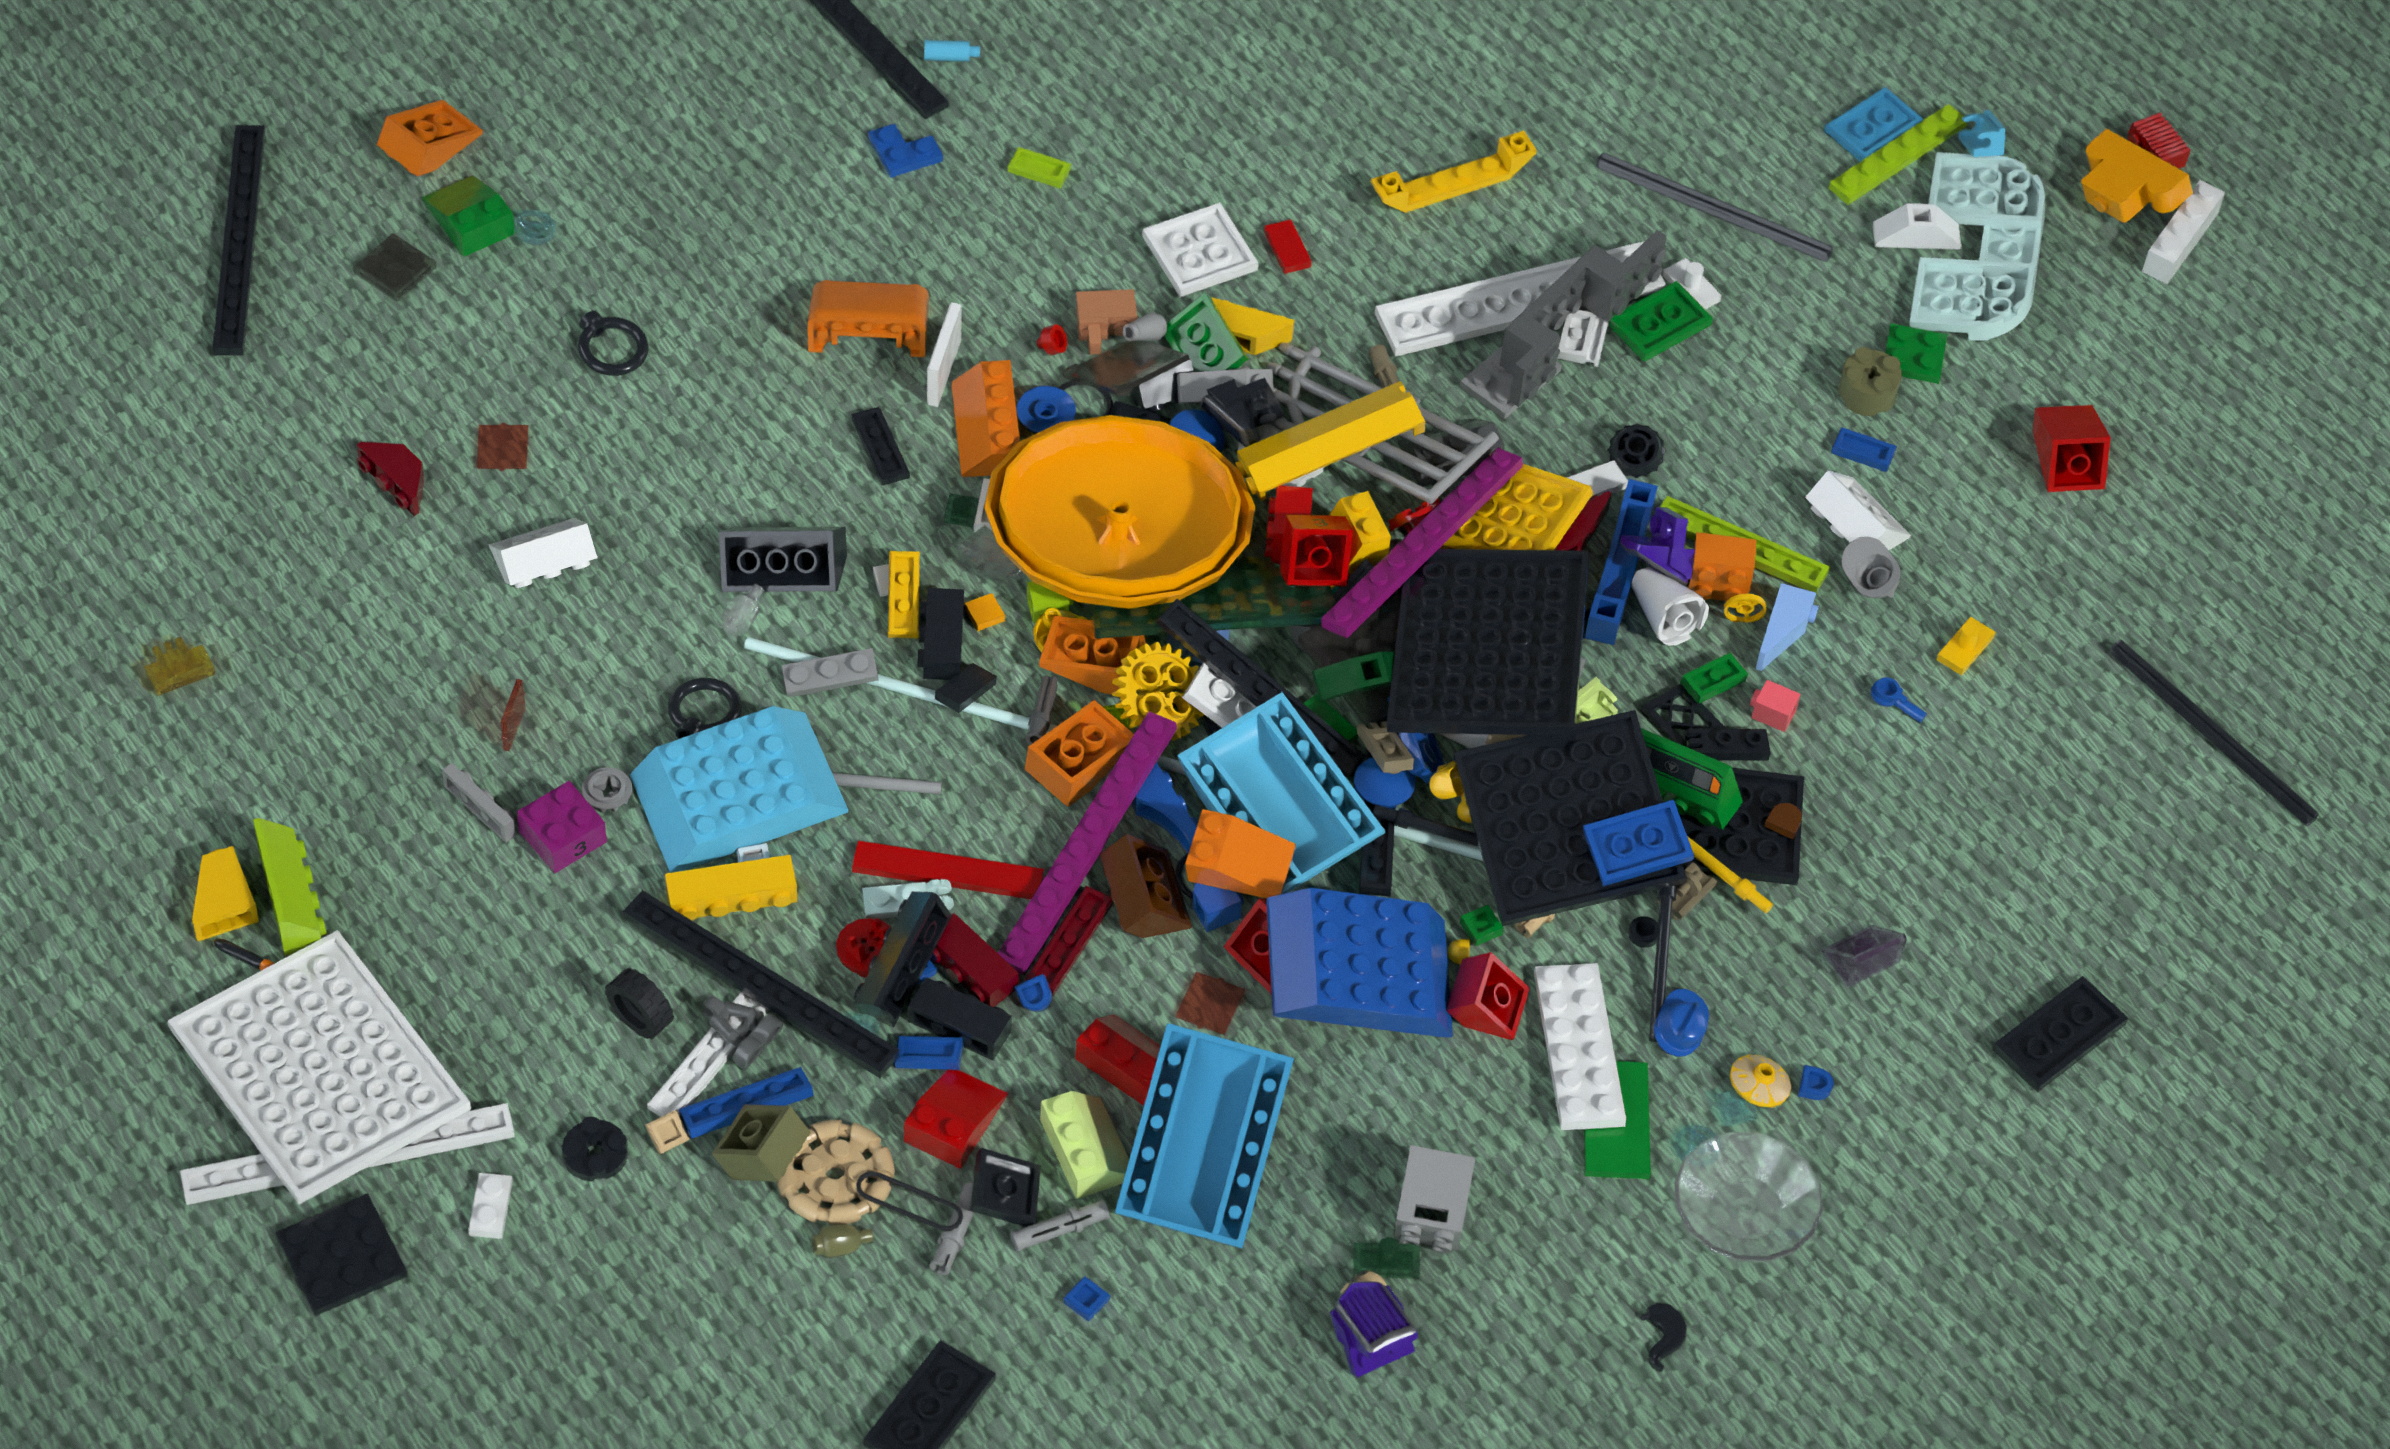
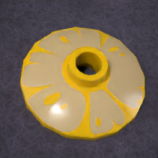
[1729,1054,1791,1108]

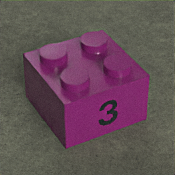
[517,781,607,874]

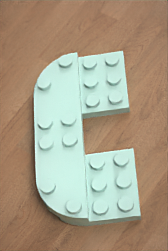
[1910,152,2045,341]

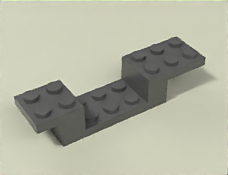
[1500,230,1667,407]

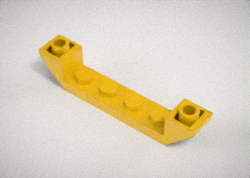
[1371,130,1537,213]

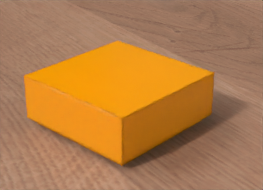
[964,593,1005,631]

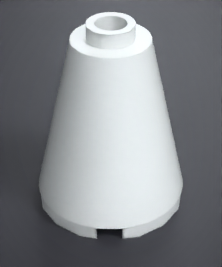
[1631,567,1709,646]

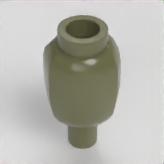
[811,1224,873,1258]

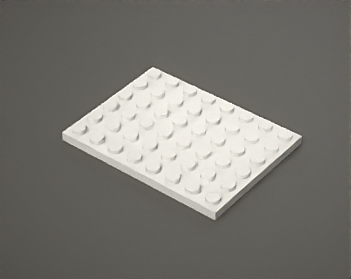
[168,930,471,1204]

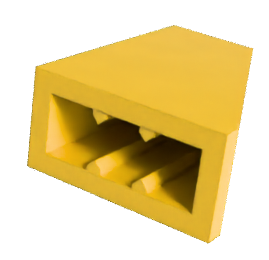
[192,846,259,942]

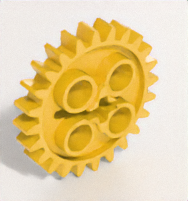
[1112,642,1204,741]

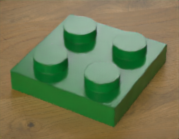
[1885,323,1948,384]

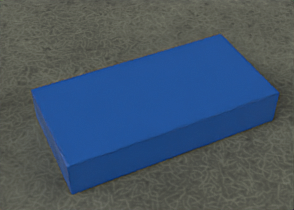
[1831,427,1897,473]
[895,1036,964,1070]

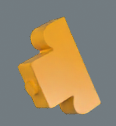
[2081,129,2193,223]

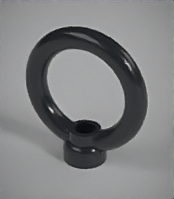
[578,310,649,376]
[668,678,742,739]

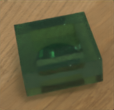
[944,493,979,528]

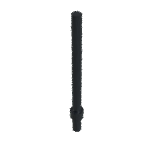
[1372,804,1479,847]
[1649,886,1677,1042]

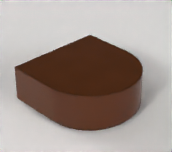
[1765,803,1802,839]

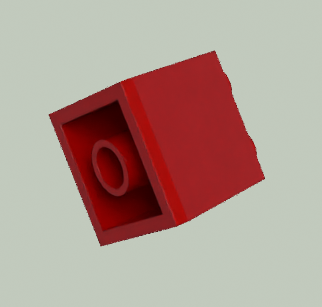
[2033,405,2111,492]

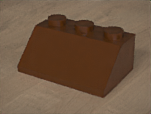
[1100,834,1192,938]

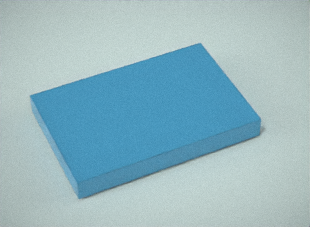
[1824,87,1924,162]

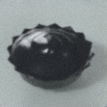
[1607,423,1666,478]

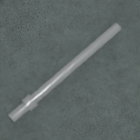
[832,773,942,794]

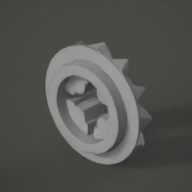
[582,768,632,813]

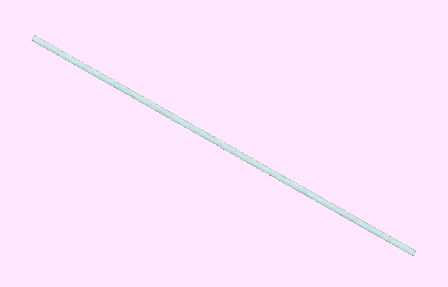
[744,637,1483,861]

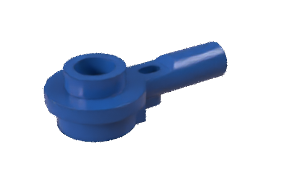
[1871,677,1927,723]

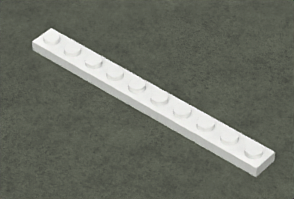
[180,1103,515,1205]

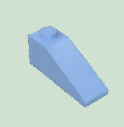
[1756,583,1819,671]

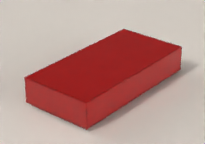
[1264,219,1312,274]

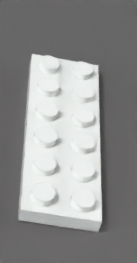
[1534,963,1626,1130]

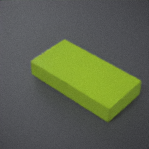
[1008,147,1071,189]

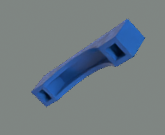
[1585,479,1658,645]
[1130,762,1244,932]

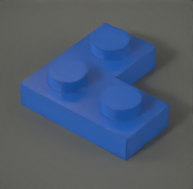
[868,123,943,178]

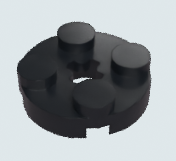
[562,1117,628,1181]

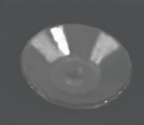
[1674,1132,1823,1262]

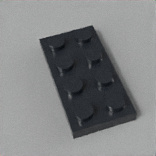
[1992,976,2128,1093]
[863,1339,996,1449]

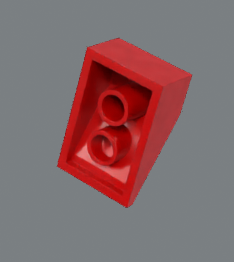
[904,1070,1008,1169]

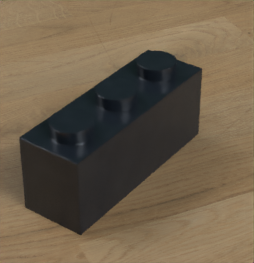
[917,588,964,680]
[908,977,1012,1061]

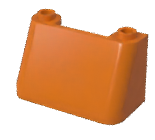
[808,280,929,357]

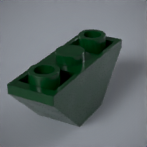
[1312,652,1395,701]

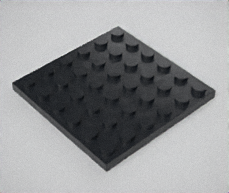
[1454,710,1686,927]

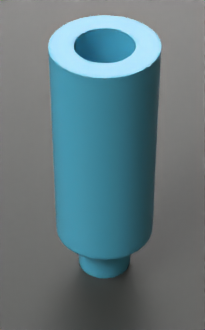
[924,40,980,62]

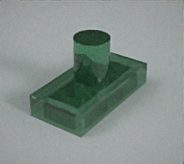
[1353,1237,1420,1279]

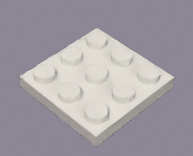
[1142,203,1258,297]

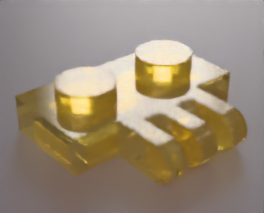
[144,637,215,696]

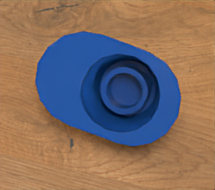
[1654,989,1709,1057]

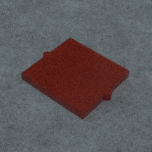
[477,423,529,471]
[501,679,526,752]
[1176,972,1245,1035]

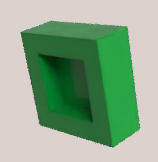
[1460,904,1504,947]

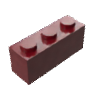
[930,913,1019,1007]

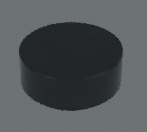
[1628,916,1658,948]

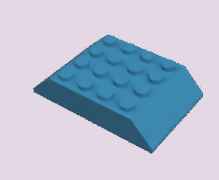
[1115,1023,1294,1249]

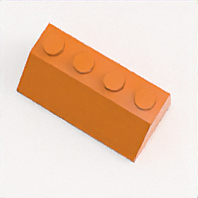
[951,360,1020,477]

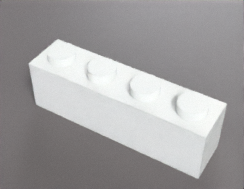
[2142,180,2225,284]

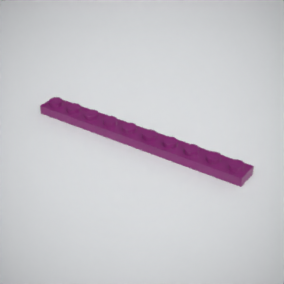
[1321,447,1523,638]
[998,711,1177,975]

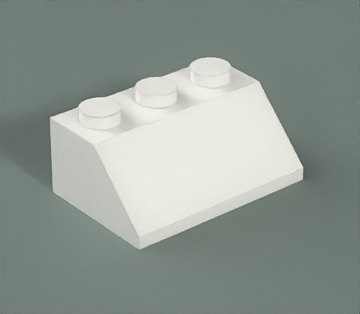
[1805,471,1911,550]
[489,518,597,588]

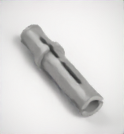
[930,1183,974,1275]
[1010,1199,1110,1252]

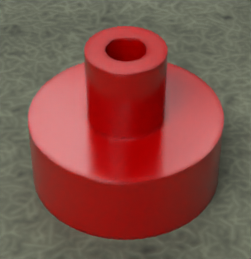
[1036,324,1067,355]

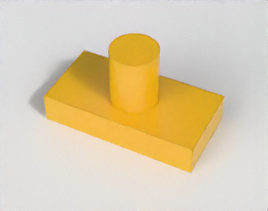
[1936,616,1996,676]

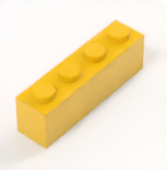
[665,854,797,921]

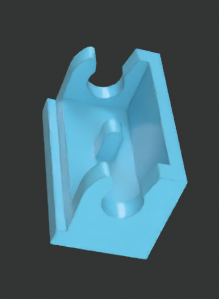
[1958,110,2005,157]

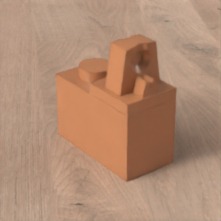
[1075,289,1137,355]

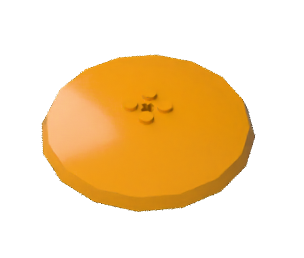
[984,415,1255,609]

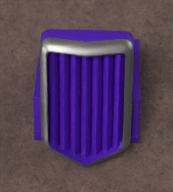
[1620,507,1695,587]
[1329,1282,1418,1378]

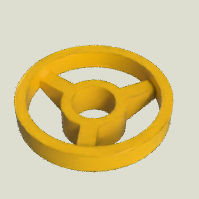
[1724,594,1767,622]

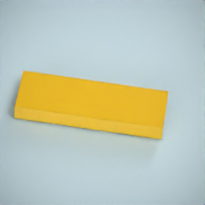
[888,551,920,638]

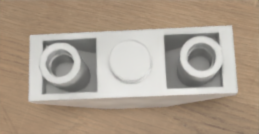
[1873,204,1961,249]

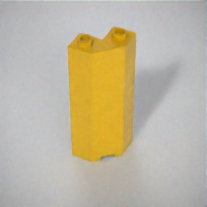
[1234,381,1425,501]

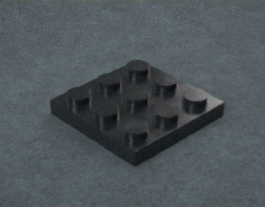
[275,1193,408,1316]

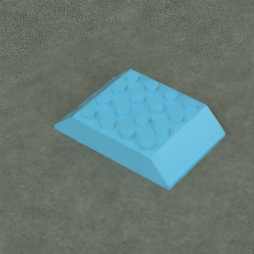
[1177,692,1385,894]
[630,706,848,873]

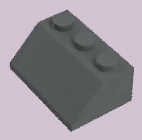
[1398,419,1505,487]

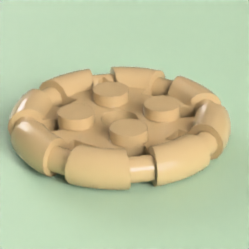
[776,1120,895,1225]

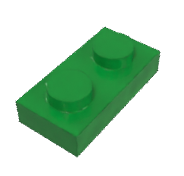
[1680,652,1748,704]

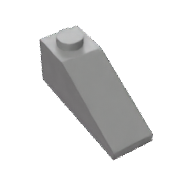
[1177,369,1274,403]

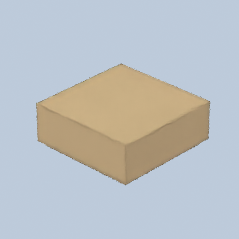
[645,1110,690,1154]

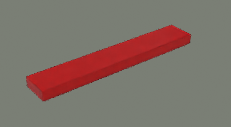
[852,841,1044,899]

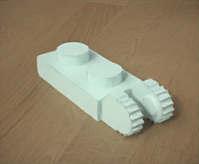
[862,879,954,919]

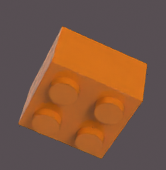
[1687,532,1756,601]

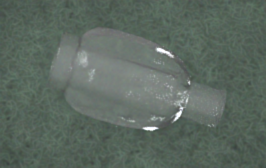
[721,584,764,636]

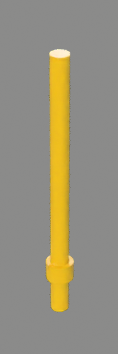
[1687,836,1773,914]

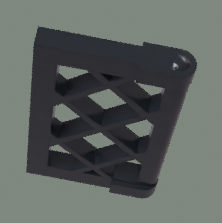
[1641,684,1727,747]

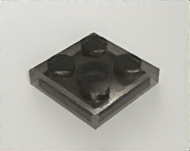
[353,233,437,302]

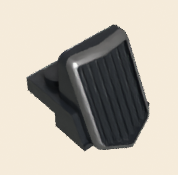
[1201,377,1285,447]

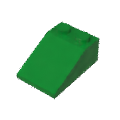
[422,175,515,257]

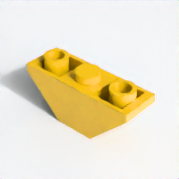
[1211,297,1295,355]

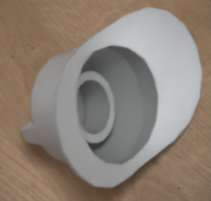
[1842,537,1900,598]

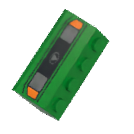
[1641,728,1743,830]

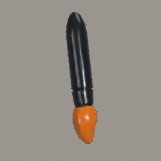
[214,938,275,971]

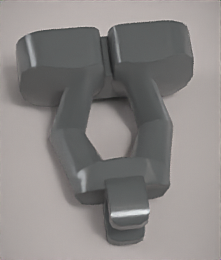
[704,996,783,1071]

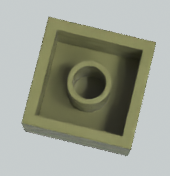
[711,1105,811,1182]

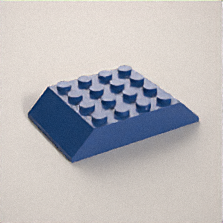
[1266,888,1453,1038]

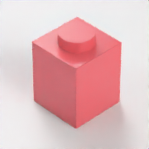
[1750,680,1801,732]

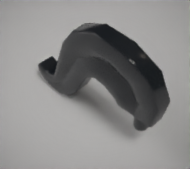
[1640,1303,1687,1372]

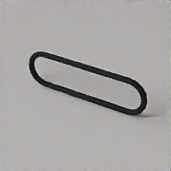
[856,1171,963,1231]

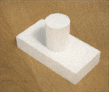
[1663,258,1721,309]

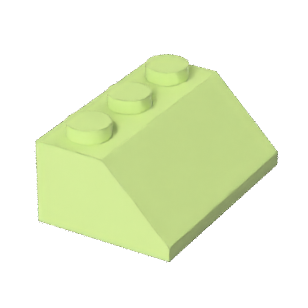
[1040,1091,1129,1199]

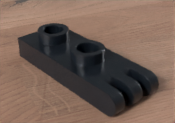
[1684,728,1771,761]

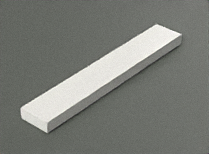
[647,992,769,1117]

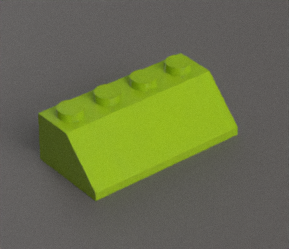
[253,818,327,956]

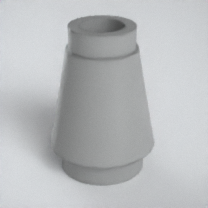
[1123,312,1167,341]

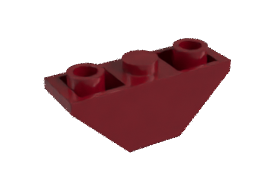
[356,442,424,516]

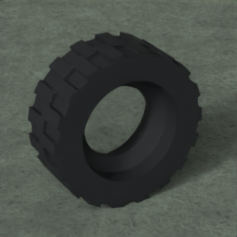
[605,968,674,1039]

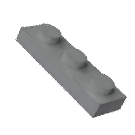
[782,648,879,697]
[442,763,515,843]

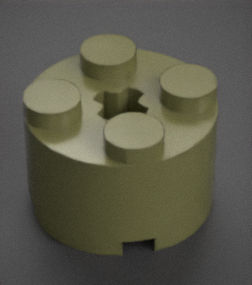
[1838,347,1902,416]

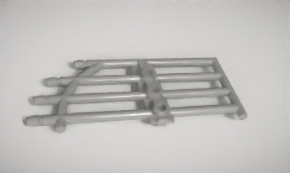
[1267,342,1499,504]

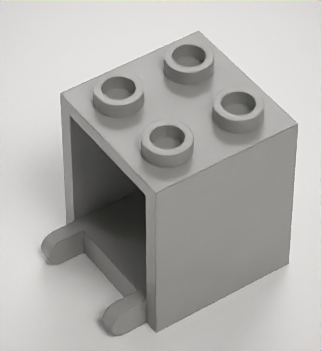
[1394,1145,1476,1253]

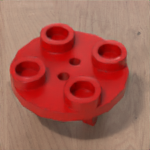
[1388,498,1442,534]
[836,917,891,977]

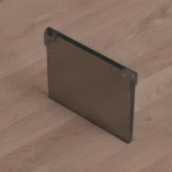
[1063,341,1190,397]

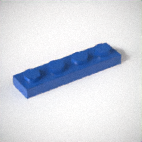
[679,1067,814,1139]

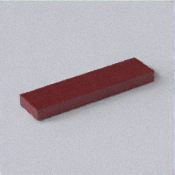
[1025,886,1114,997]

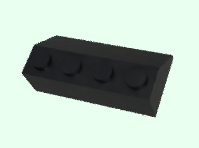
[719,527,847,592]
[853,891,952,1028]

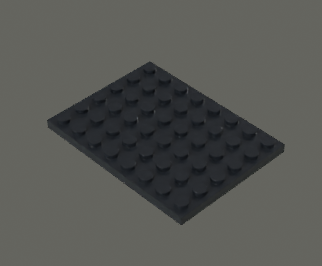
[1387,549,1589,736]

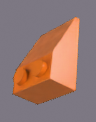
[377,100,483,176]
[1039,616,1146,694]
[1024,700,1134,807]
[1185,809,1296,899]

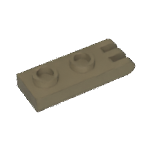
[1357,721,1414,774]

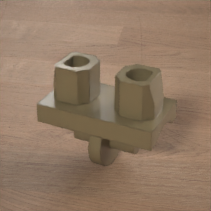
[1657,862,1717,920]

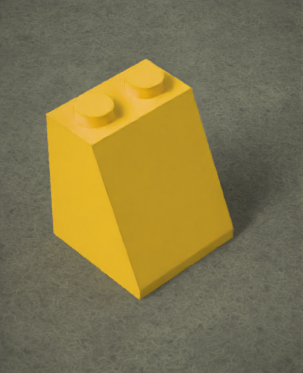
[1326,491,1391,595]

